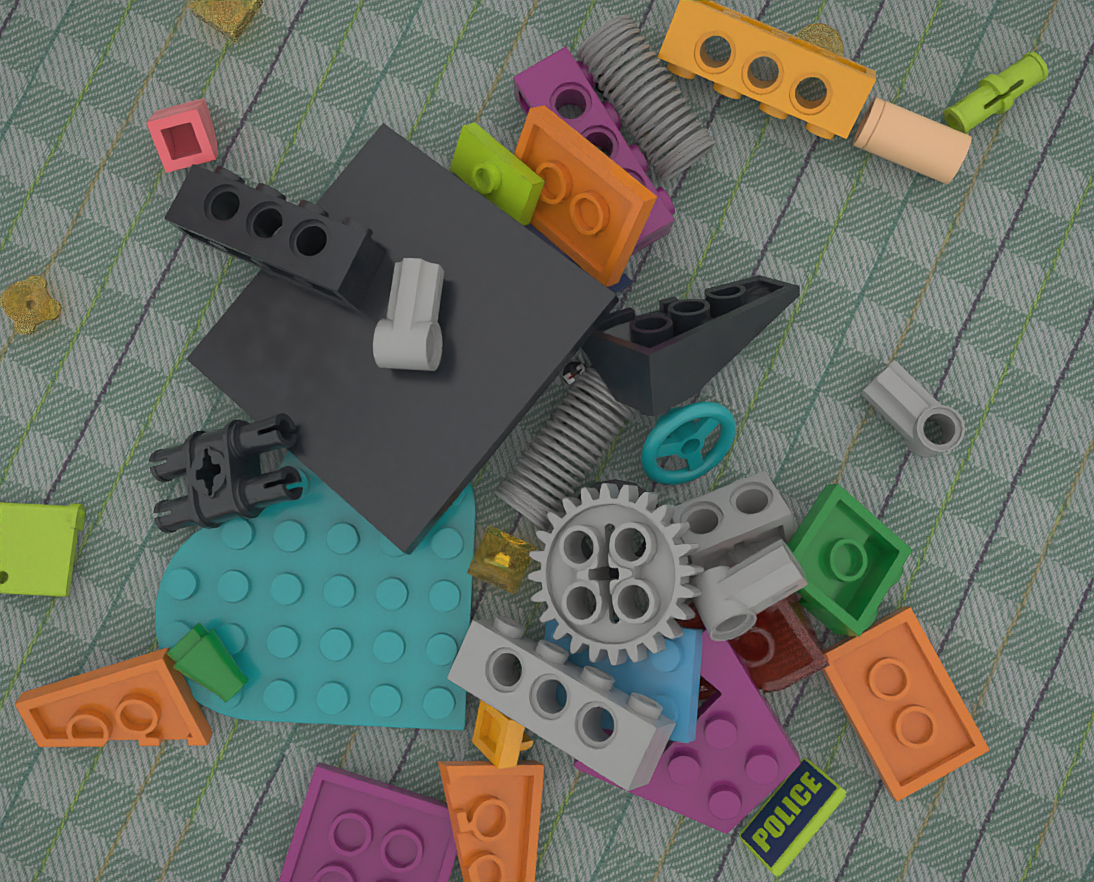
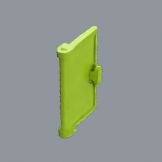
[0,502,85,597]

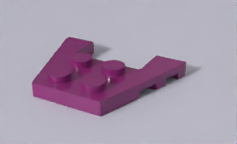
[573,624,801,834]

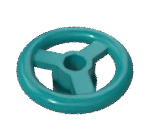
[641,401,736,485]

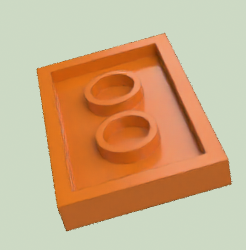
[514,105,657,287]
[814,606,990,802]

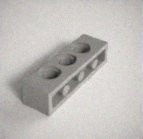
[447,615,676,791]

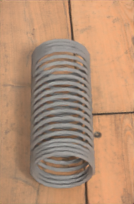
[576,14,716,181]
[494,367,636,530]

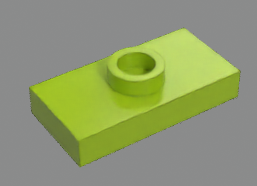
[450,122,545,226]

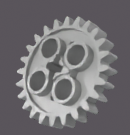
[528,483,704,665]

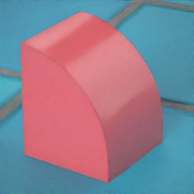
[146,98,218,173]

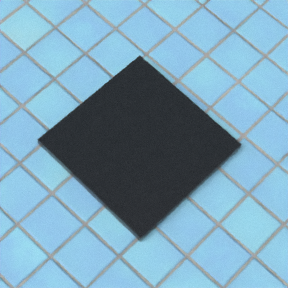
[186,123,619,555]

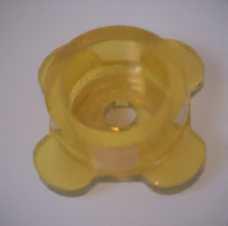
[0,275,62,335]

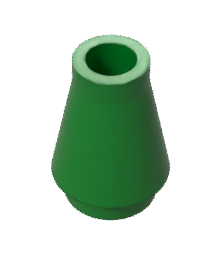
[166,622,249,703]

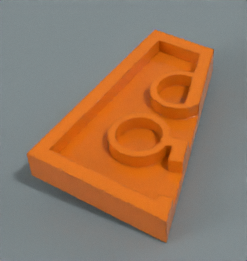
[438,760,544,882]

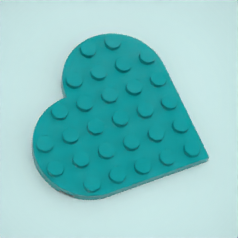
[155,451,477,731]

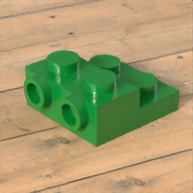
[787,483,913,637]

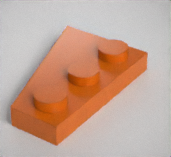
[14,647,213,747]

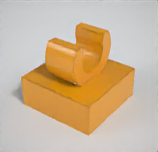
[472,699,533,769]

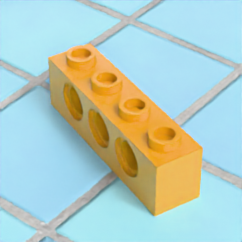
[657,0,876,140]

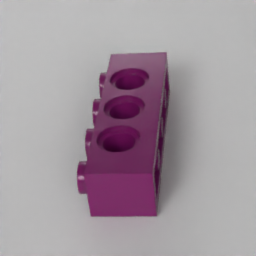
[513,46,675,256]

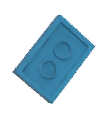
[544,614,704,743]

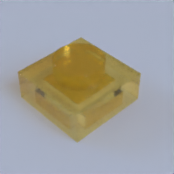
[189,0,264,43]
[467,526,537,595]

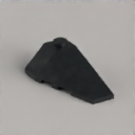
[581,275,800,417]

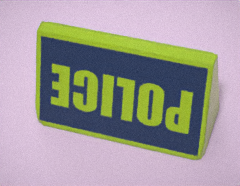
[739,758,847,877]

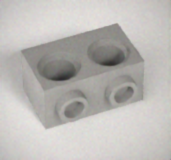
[670,470,795,578]

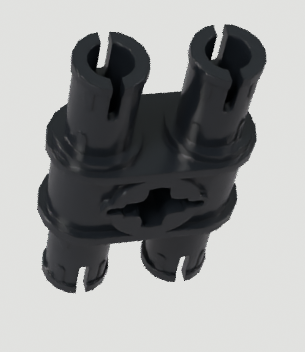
[149,413,303,533]

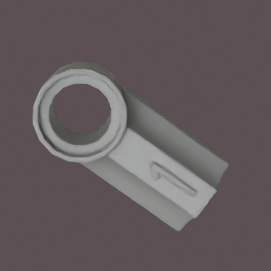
[373,258,445,371]
[860,360,965,458]
[689,539,809,641]

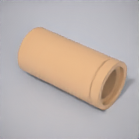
[852,97,972,184]

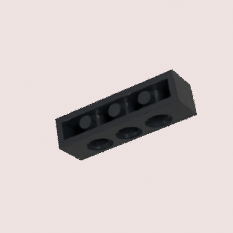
[164,164,386,309]

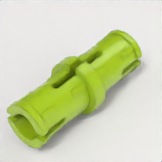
[943,52,1048,134]

